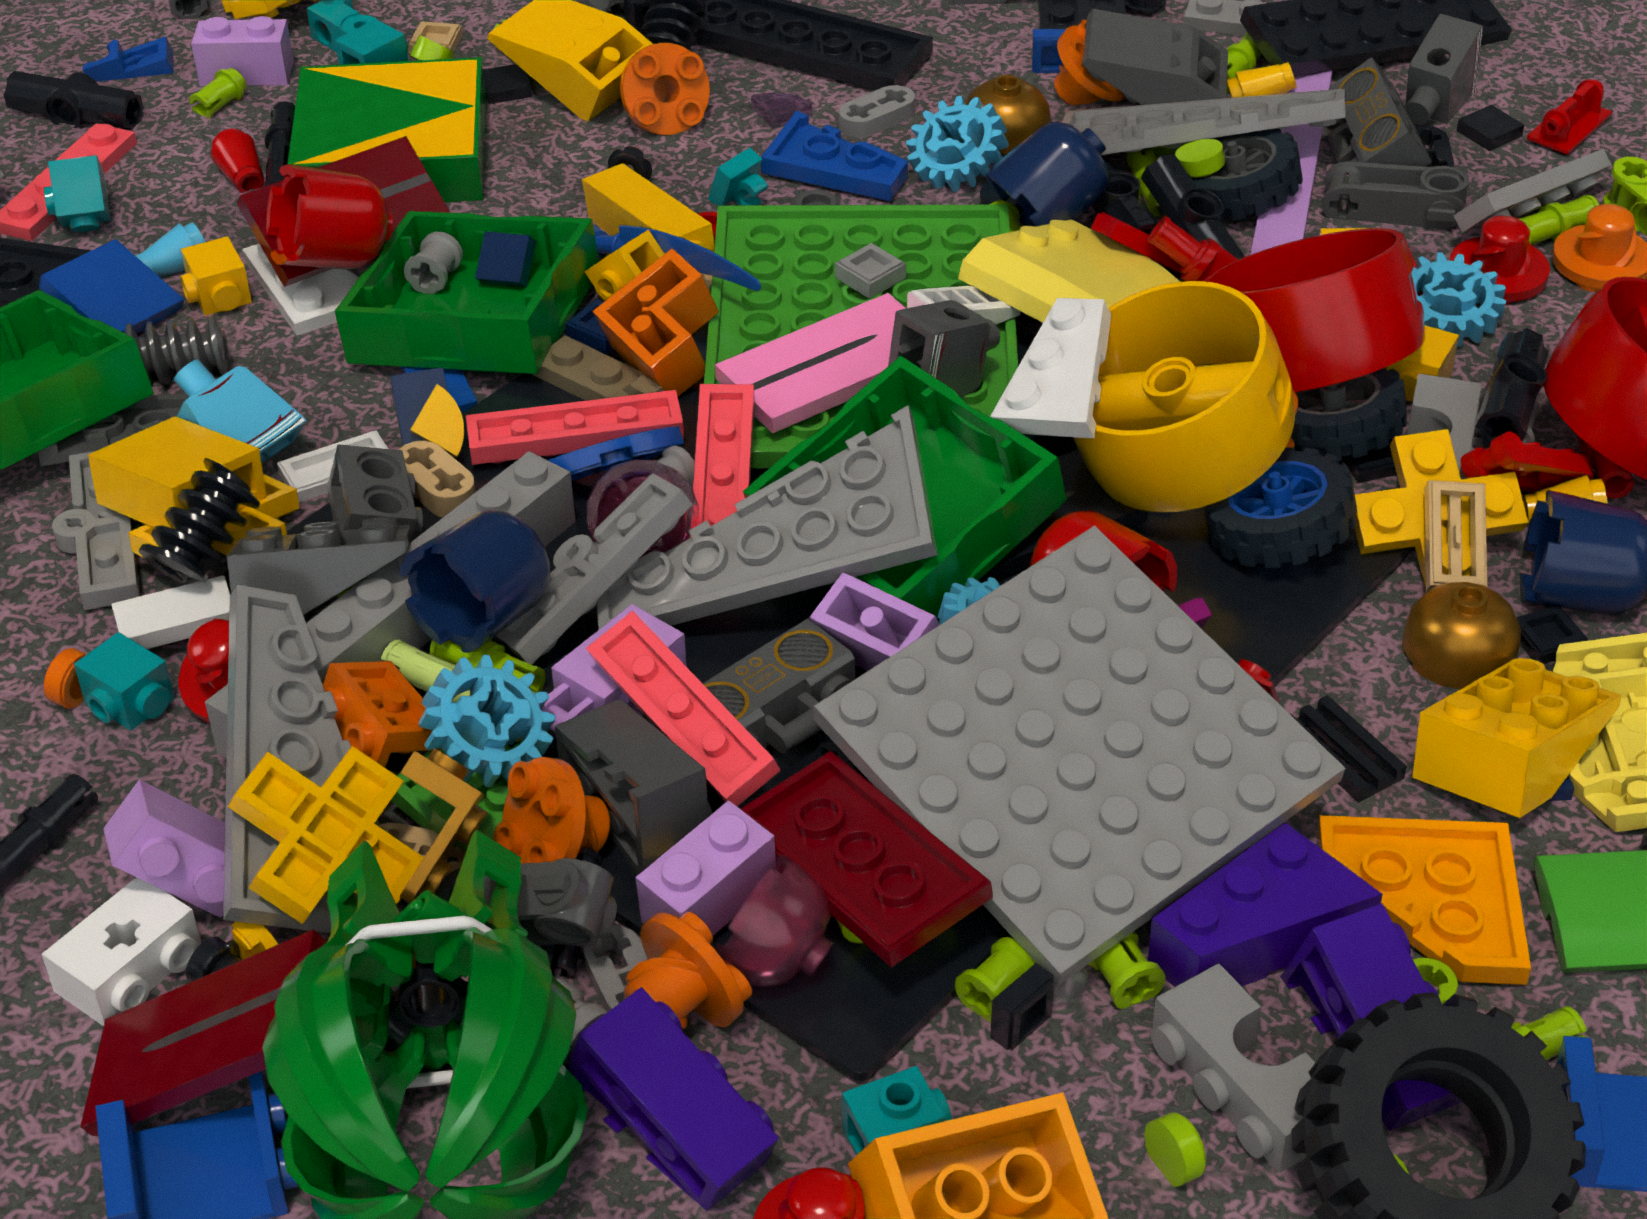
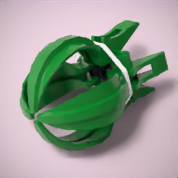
[262,830,588,1219]

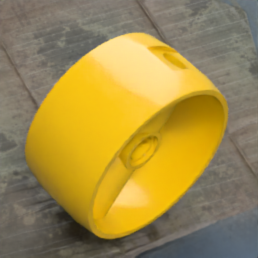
[1073,281,1295,512]

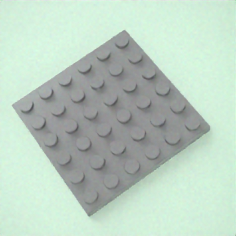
[813,526,1345,986]

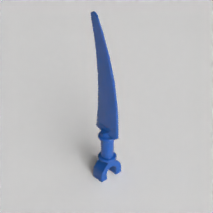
[593,225,761,291]

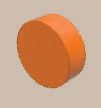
[44,648,87,709]

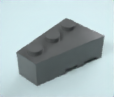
[555,699,713,875]

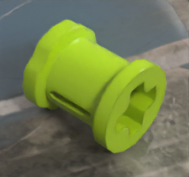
[1088,931,1166,1009]
[955,937,1036,1023]

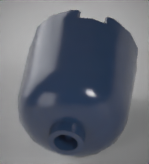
[985,121,1109,227]
[1520,490,1647,615]
[400,510,550,653]

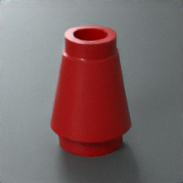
[211,128,264,193]

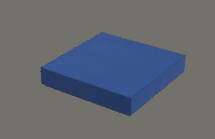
[39,239,184,334]

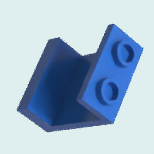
[1555,1036,1647,1192]
[95,1071,298,1219]

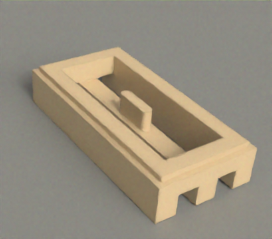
[1424,480,1487,592]

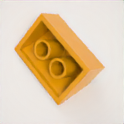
[848,1092,1109,1219]

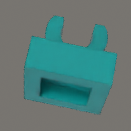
[708,147,768,206]

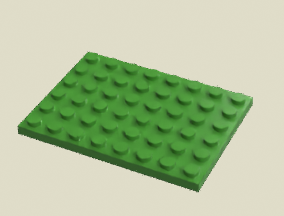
[704,204,1018,468]

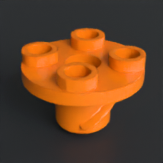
[1054,20,1126,105]
[620,43,710,135]
[1552,204,1647,292]
[493,757,610,864]
[624,911,752,1029]

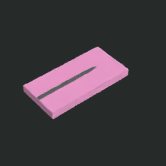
[715,293,906,433]

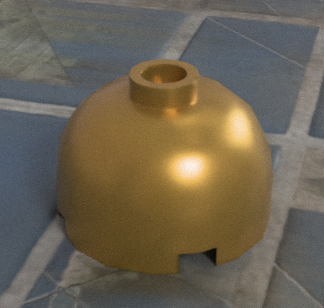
[965,75,1051,156]
[1401,582,1521,689]

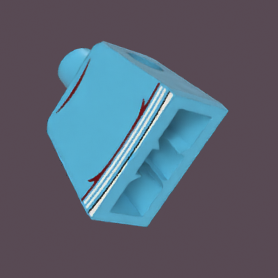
[174,359,307,463]

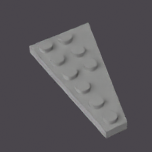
[1062,89,1346,155]
[597,405,938,629]
[223,585,404,933]

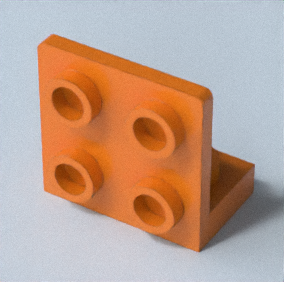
[323,661,442,768]

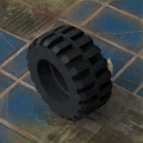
[1291,992,1586,1219]

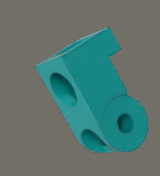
[307,0,376,52]

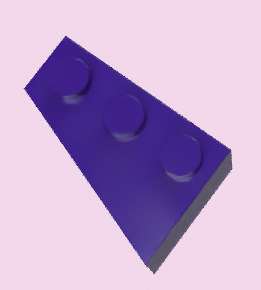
[1148,822,1383,987]
[1280,903,1462,1131]
[568,987,779,1211]

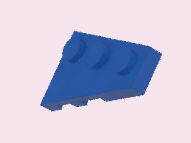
[761,110,908,201]

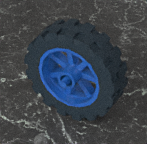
[1204,447,1358,568]

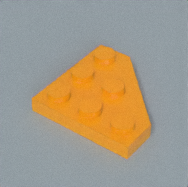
[1317,815,1531,985]

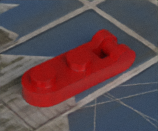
[1460,431,1594,493]

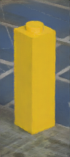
[582,163,715,252]

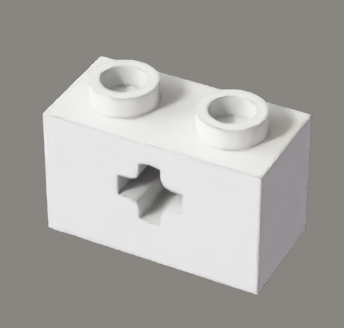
[41,877,201,1026]

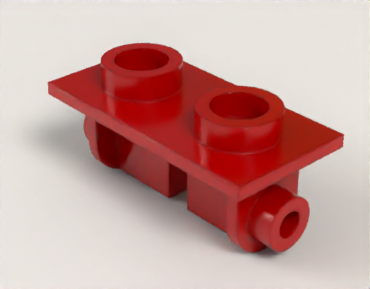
[1527,79,1613,155]

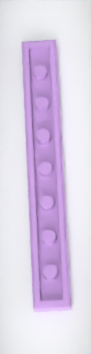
[1250,70,1333,255]

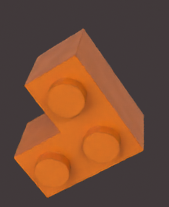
[592,248,719,396]

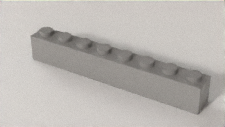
[205,451,576,758]

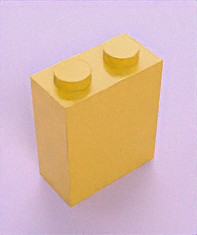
[88,416,267,528]

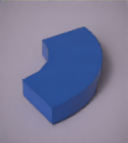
[548,426,684,482]

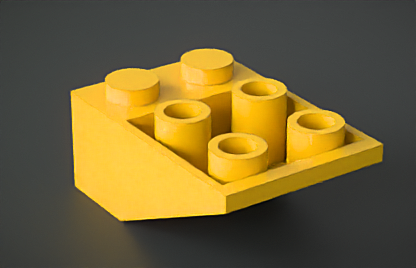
[487,0,653,122]
[1412,658,1621,818]

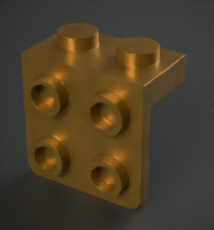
[399,748,488,903]

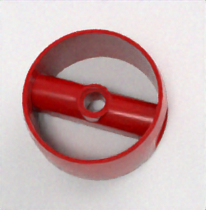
[1204,228,1425,392]
[1543,277,1647,480]

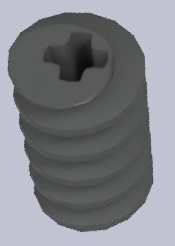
[124,316,230,386]

